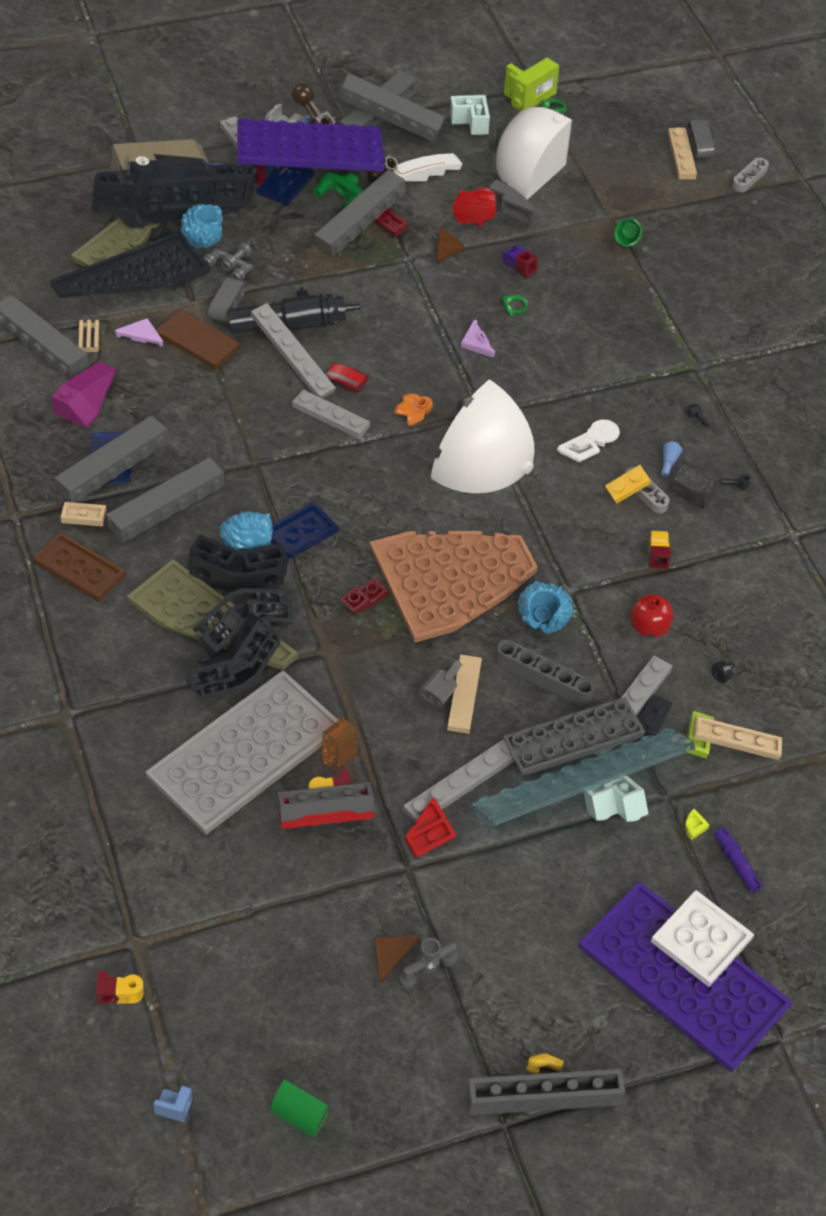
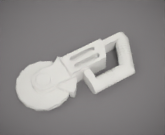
[557,420,620,462]

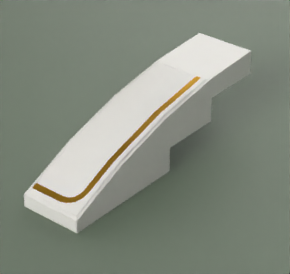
[394,154,462,181]

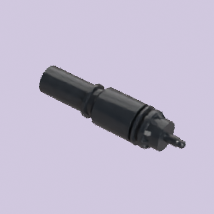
[228,287,361,333]

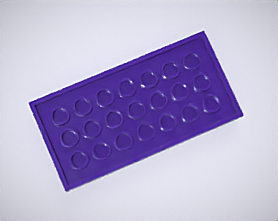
[237,119,384,171]
[578,881,793,1073]

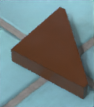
[437,227,464,264]
[374,934,419,983]

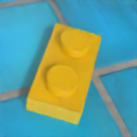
[605,465,651,504]

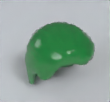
[614,219,642,248]

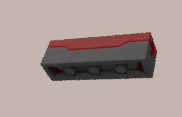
[278,782,374,829]

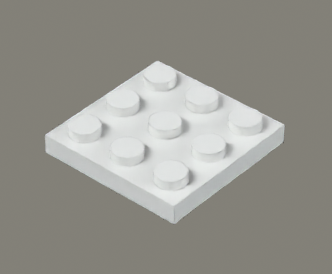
[651,890,754,987]

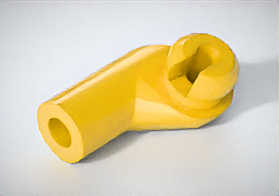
[526,1053,564,1074]

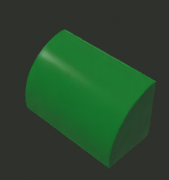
[270,1079,328,1138]

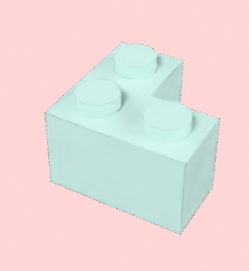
[450,95,490,135]
[583,774,648,822]

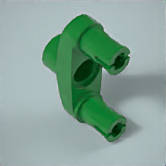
[312,172,363,209]

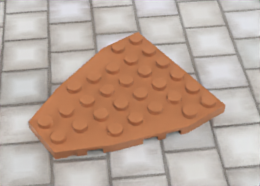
[370,531,538,643]

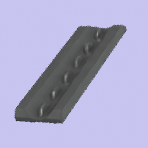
[503,697,645,775]

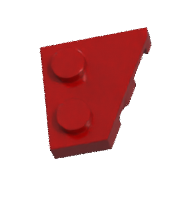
[404,797,457,859]

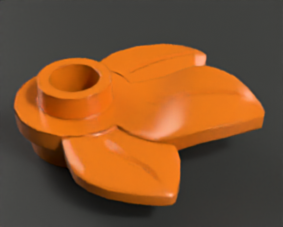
[394,393,433,426]

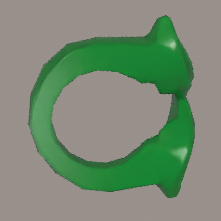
[541,99,567,114]
[501,295,528,316]

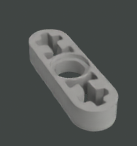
[732,158,769,192]
[625,467,670,513]

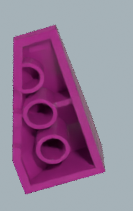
[51,361,116,428]

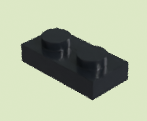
[639,695,673,740]

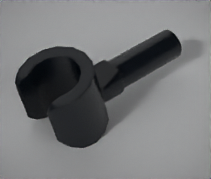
[686,404,710,427]
[721,474,751,490]

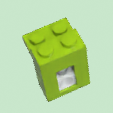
[504,58,560,112]

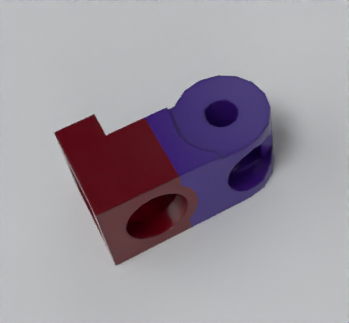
[502,245,538,279]

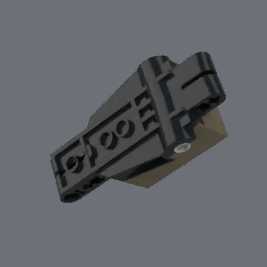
[91,139,257,229]

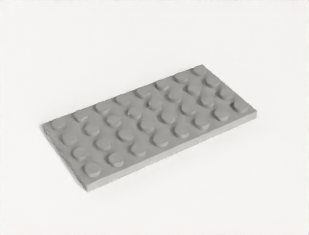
[145,671,343,835]

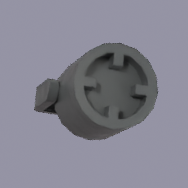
[419,660,462,708]

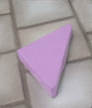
[115,319,163,347]
[461,320,495,358]

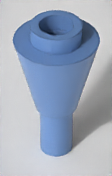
[661,441,683,477]

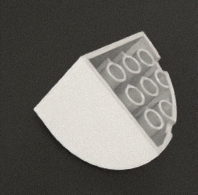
[496,107,572,200]
[431,380,534,493]

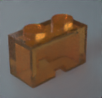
[322,717,358,771]

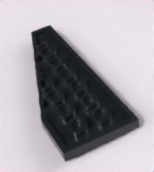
[50,231,210,298]

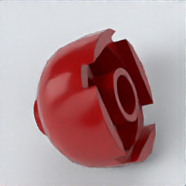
[630,594,674,637]

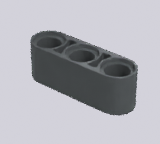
[687,120,714,158]
[208,277,247,323]

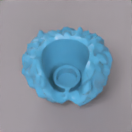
[181,204,223,249]
[220,511,273,551]
[517,581,573,634]

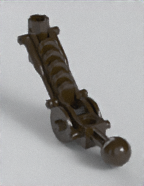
[291,83,398,183]

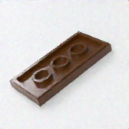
[156,309,240,370]
[32,532,126,602]

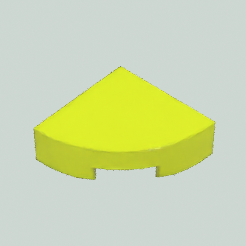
[685,809,709,840]

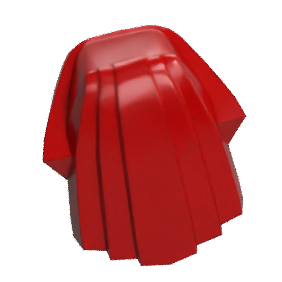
[453,187,496,227]

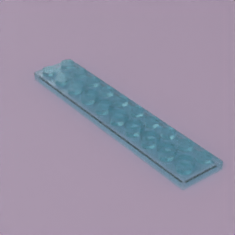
[472,728,695,827]

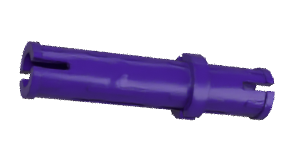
[714,827,763,893]

